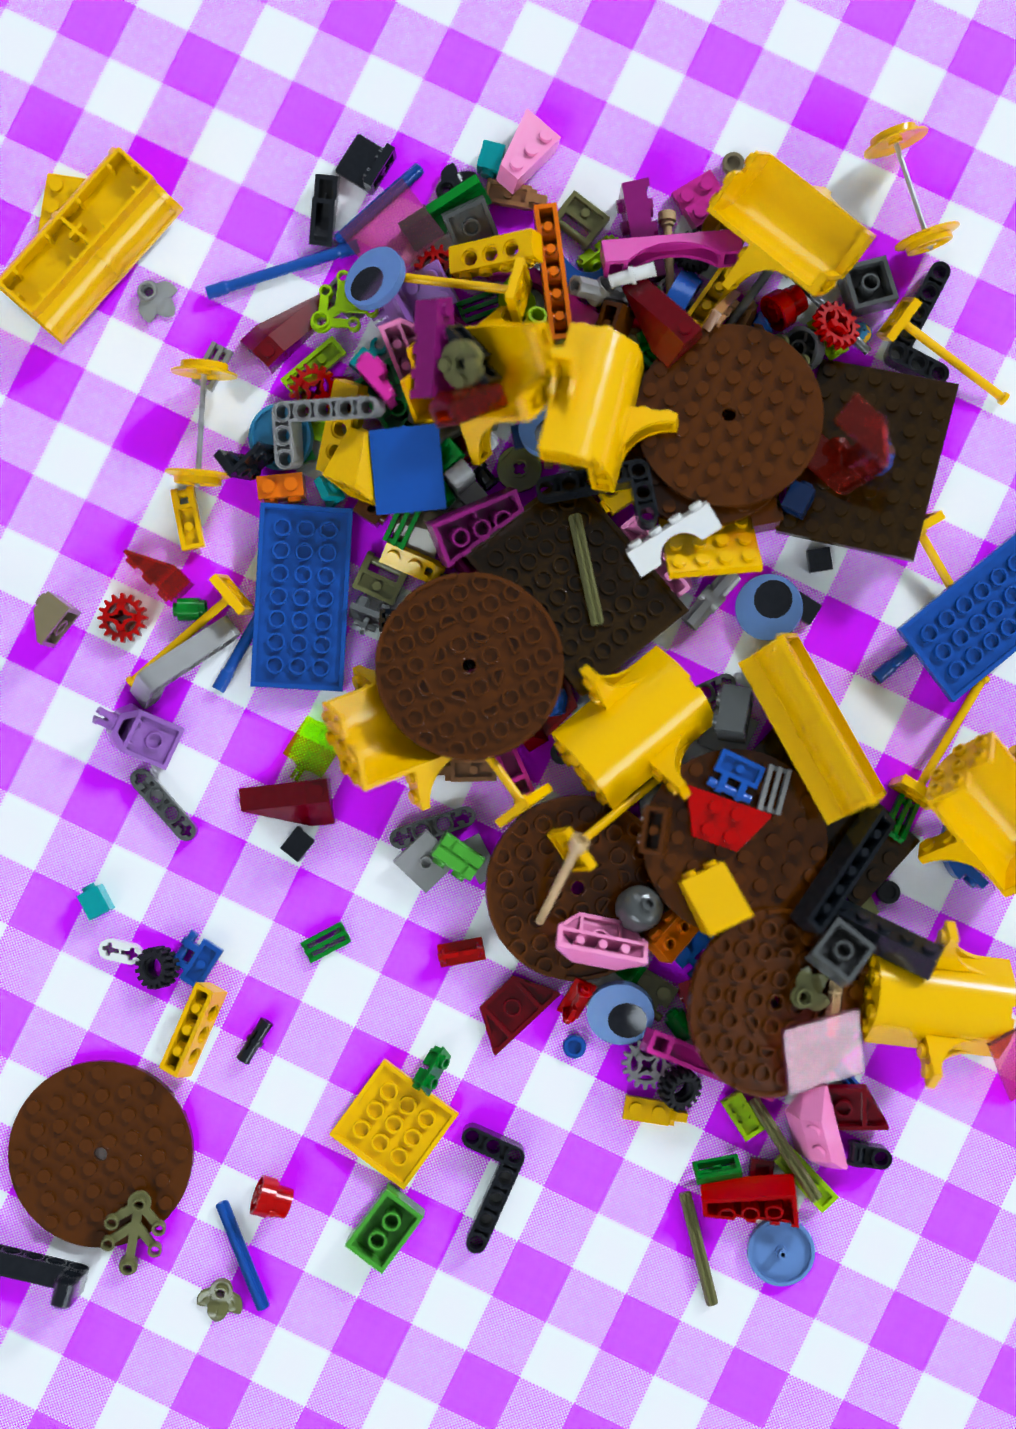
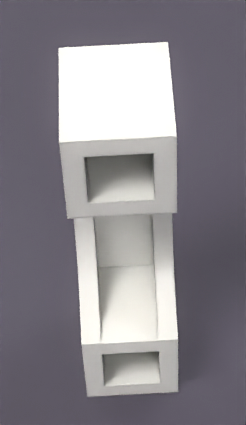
[625,500,722,577]

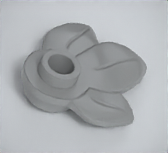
[137,280,178,323]

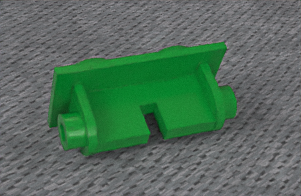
[412,1045,451,1097]

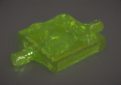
[283,715,336,782]

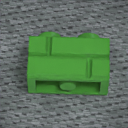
[430,831,485,882]

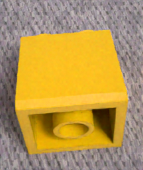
[322,427,376,506]
[677,859,753,936]

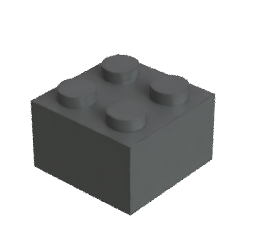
[837,255,899,317]
[712,683,754,744]
[804,917,876,988]

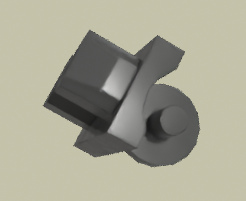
[348,595,391,635]

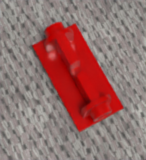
[437,937,486,968]
[557,977,597,1024]

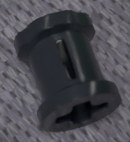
[473,462,500,492]

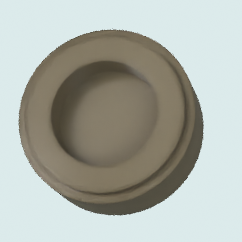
[721,152,745,175]

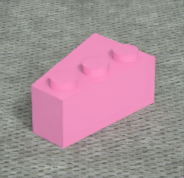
[496,108,561,194]

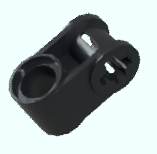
[846,1139,893,1170]

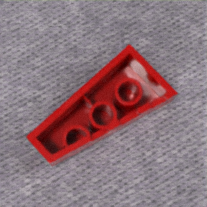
[700,1173,799,1228]

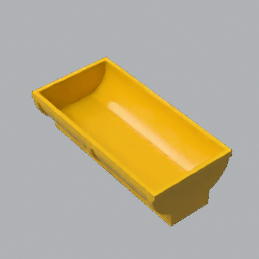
[0,146,184,345]
[738,633,887,825]

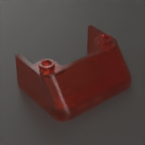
[807,393,891,495]

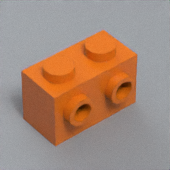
[256,472,307,504]
[645,909,699,964]

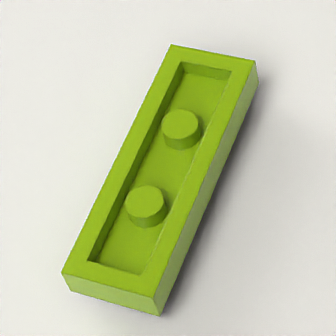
[280,336,348,395]
[773,1145,839,1213]

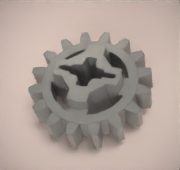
[621,1040,672,1090]

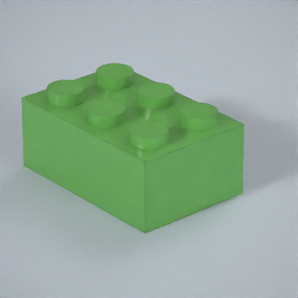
[345,1182,426,1274]

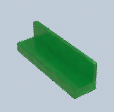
[398,174,492,252]

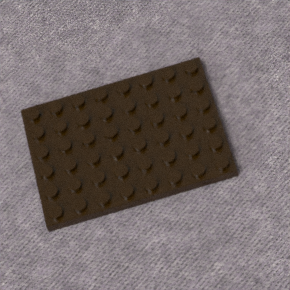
[776,359,959,562]
[464,470,689,698]

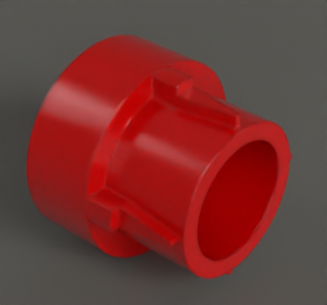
[760,284,809,331]
[249,1175,294,1219]

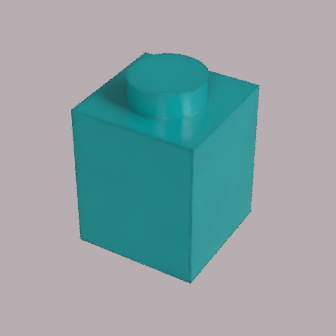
[477,139,506,179]
[77,882,115,921]

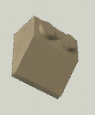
[392,510,444,559]
[33,591,82,648]

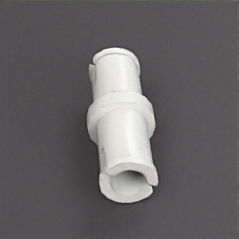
[608,261,657,289]

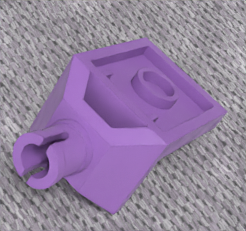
[372,259,460,329]
[92,703,185,770]

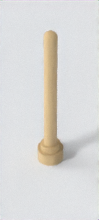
[658,209,676,295]
[536,833,590,925]

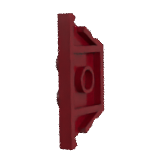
[480,974,561,1056]
[819,1084,889,1131]

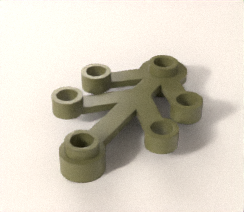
[100,1190,166,1276]

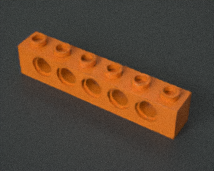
[533,202,572,347]

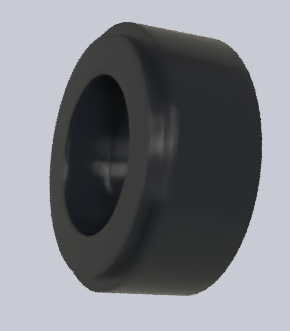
[876,880,901,904]

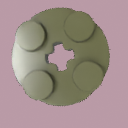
[438,339,485,389]
[497,446,542,493]

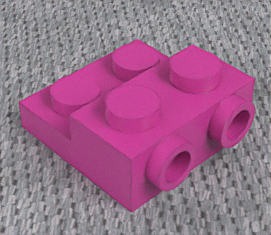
[671,169,723,232]
[355,352,398,410]

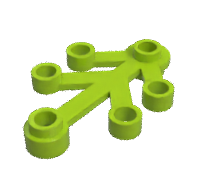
[310,270,379,333]

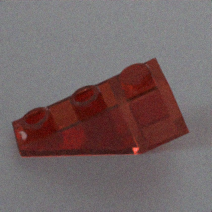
[428,383,509,428]
[123,549,195,603]

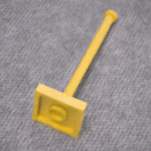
[404,257,533,323]
[875,297,1010,406]
[919,510,953,588]
[125,573,255,687]
[888,676,990,810]
[485,757,553,828]
[546,777,659,872]

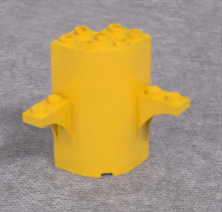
[706,150,876,297]
[401,306,554,465]
[538,322,679,493]
[551,645,714,810]
[321,665,451,811]
[918,731,1016,898]
[859,920,1016,1089]

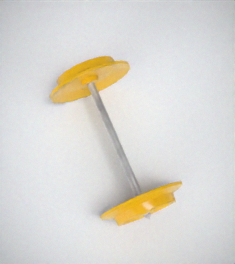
[863,122,960,256]
[164,358,238,488]

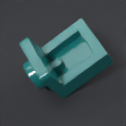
[314,476,346,507]

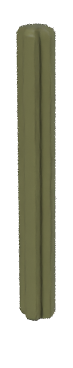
[568,513,604,626]
[749,1096,822,1203]
[679,1191,718,1306]

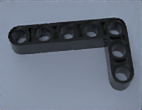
[883,261,951,381]
[536,459,658,530]
[461,1122,525,1254]
[0,1244,89,1309]

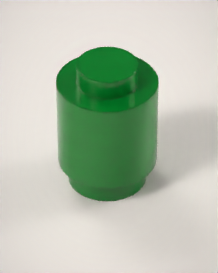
[173,598,208,621]
[664,1007,691,1042]

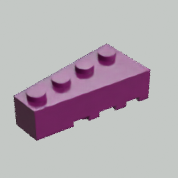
[615,177,666,283]
[410,297,461,399]
[425,487,524,568]

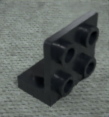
[335,134,397,195]
[213,442,275,481]

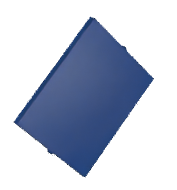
[369,423,447,515]

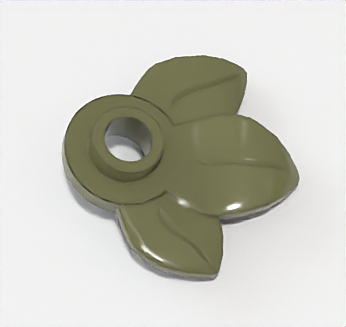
[790,967,831,1011]
[197,1278,243,1322]

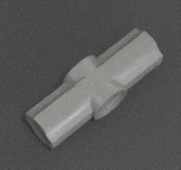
[568,275,629,307]
[681,574,741,631]

